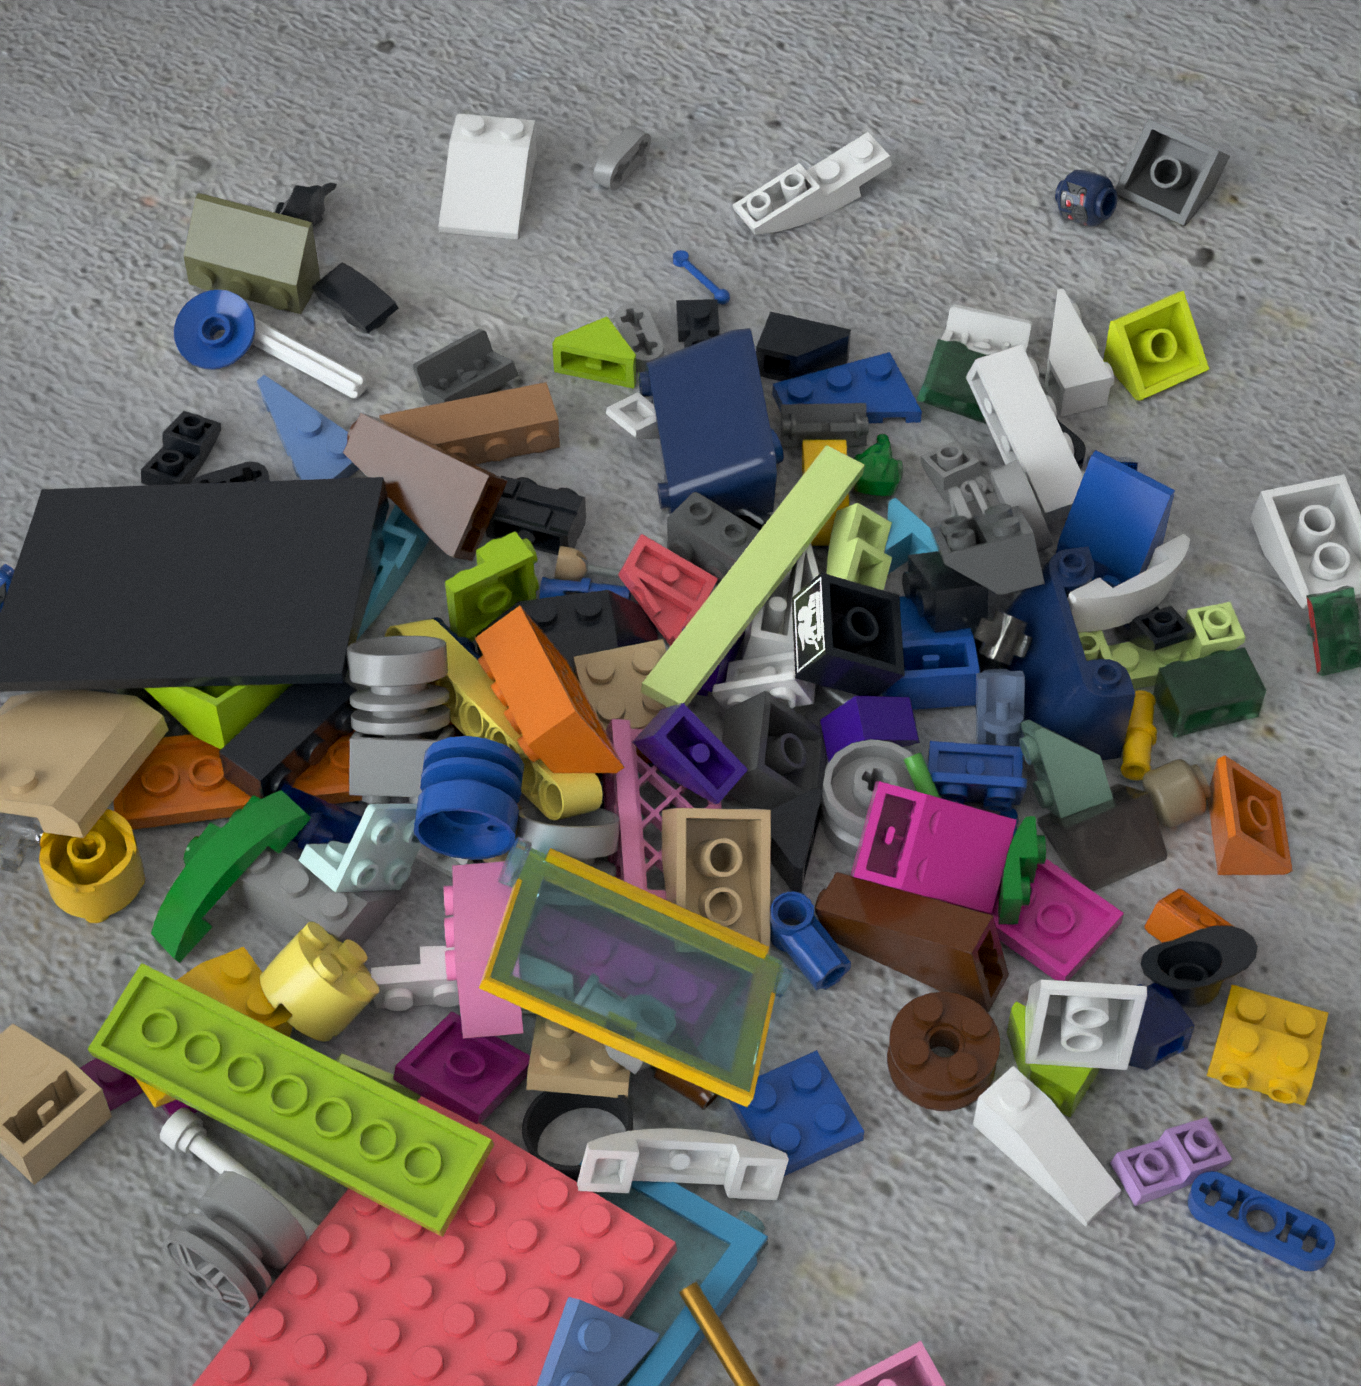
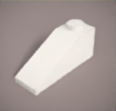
[973,1066,1121,1227]

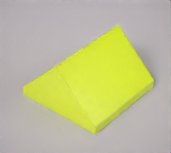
[1103,291,1209,400]

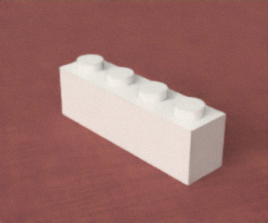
[966,344,1085,525]

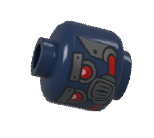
[1055,170,1118,226]

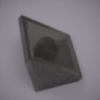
[1037,783,1168,891]

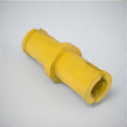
[1121,690,1157,781]

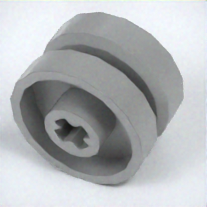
[820,739,916,859]

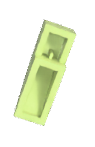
[826,503,892,590]

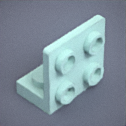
[299,804,422,892]

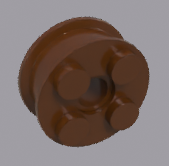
[887,992,1000,1111]

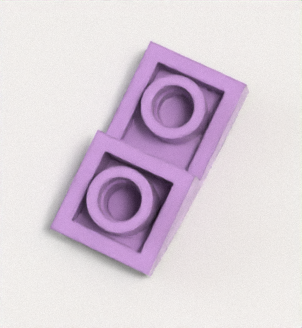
[1110,1117,1232,1206]

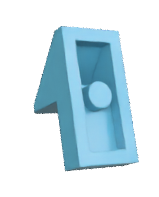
[884,498,938,574]

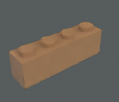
[379,382,560,465]

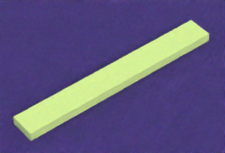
[641,445,865,707]

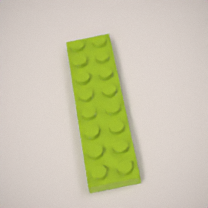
[87,963,494,1237]

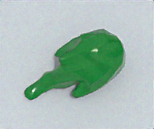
[853,434,903,496]

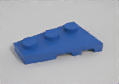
[772,352,922,424]

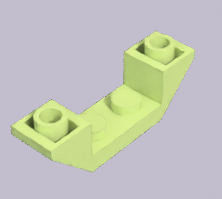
[1078,602,1246,689]

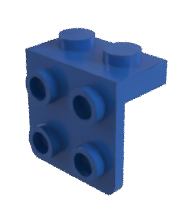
[928,741,1027,812]

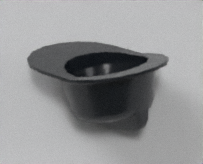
[1140,926,1258,1008]

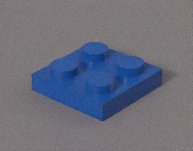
[728,1050,864,1176]

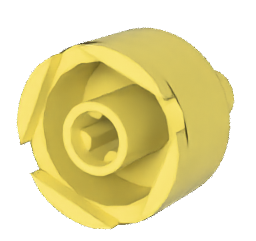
[260,922,380,1042]

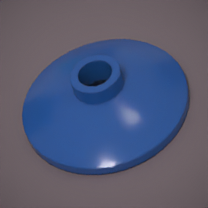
[174,290,256,370]

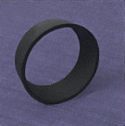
[522,1091,633,1182]

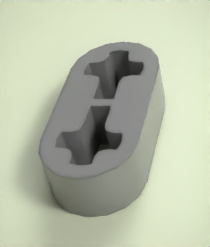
[593,126,651,190]
[614,304,664,373]

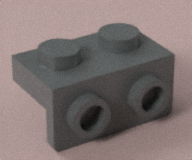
[413,329,519,405]
[667,492,760,585]

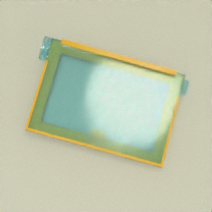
[479,836,793,1107]

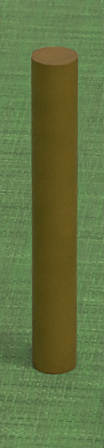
[678,1281,760,1386]

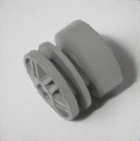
[947,460,1053,552]
[347,636,451,735]
[513,805,620,909]
[163,1171,307,1313]

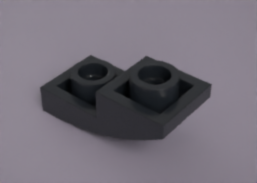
[312,262,399,334]
[141,411,221,485]
[1114,606,1195,651]

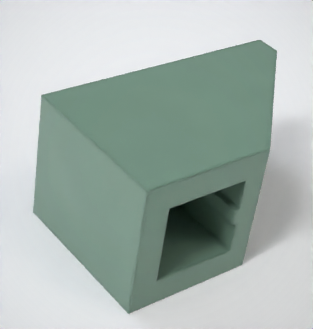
[1019,720,1113,819]

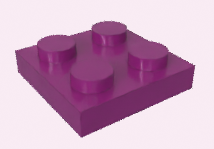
[393,1011,530,1124]

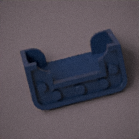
[638,328,777,516]
[994,546,1135,761]

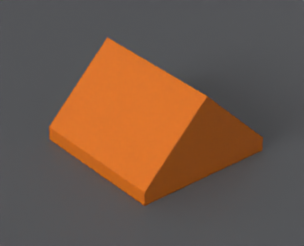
[1208,755,1293,875]

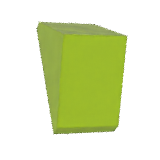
[552,316,636,389]

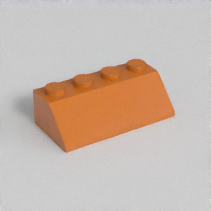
[475,606,625,773]

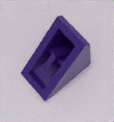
[820,696,920,762]

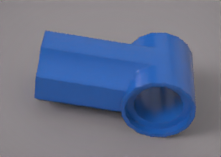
[770,892,851,991]

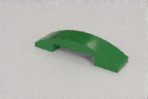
[151,790,311,963]

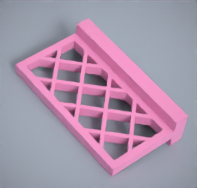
[602,719,722,900]

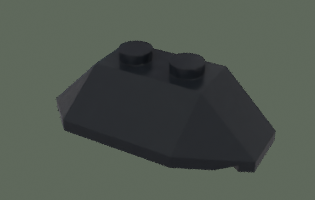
[476,590,659,675]

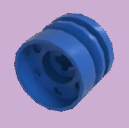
[414,736,524,860]

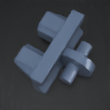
[976,669,1025,747]

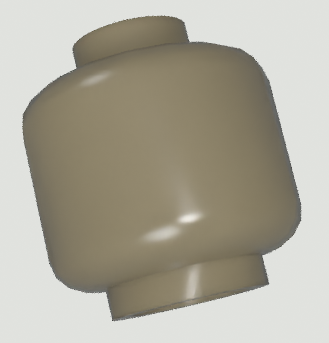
[1137,759,1212,828]

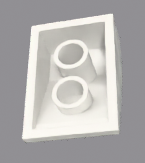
[438,113,537,240]
[1250,474,1361,609]
[1025,979,1147,1070]

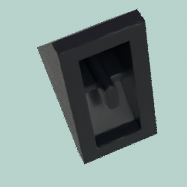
[770,788,823,893]

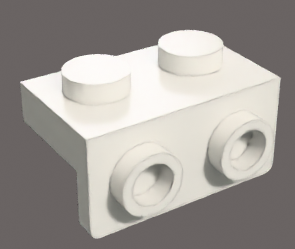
[936,304,1033,369]
[712,651,816,711]

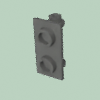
[781,403,869,447]

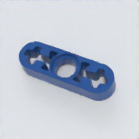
[1187,1171,1335,1271]

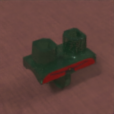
[1306,585,1361,676]

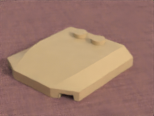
[0,690,169,838]

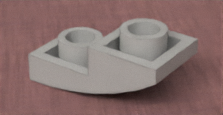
[920,440,993,506]

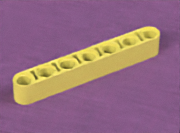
[385,619,603,820]

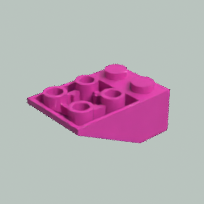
[851,781,1017,914]

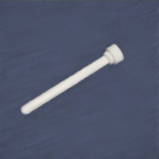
[160,1107,319,1240]

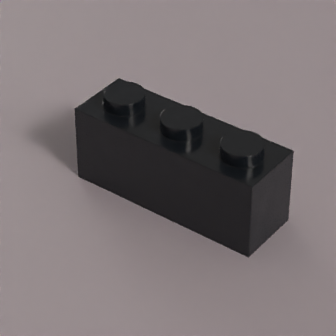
[219,681,358,799]

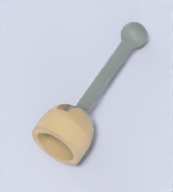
[554,546,620,581]

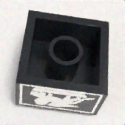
[792,572,905,696]

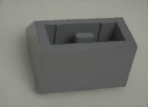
[930,504,1045,595]

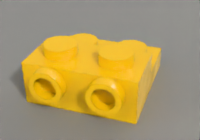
[1206,984,1329,1106]

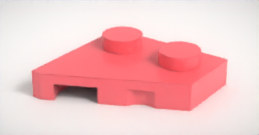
[618,534,718,646]

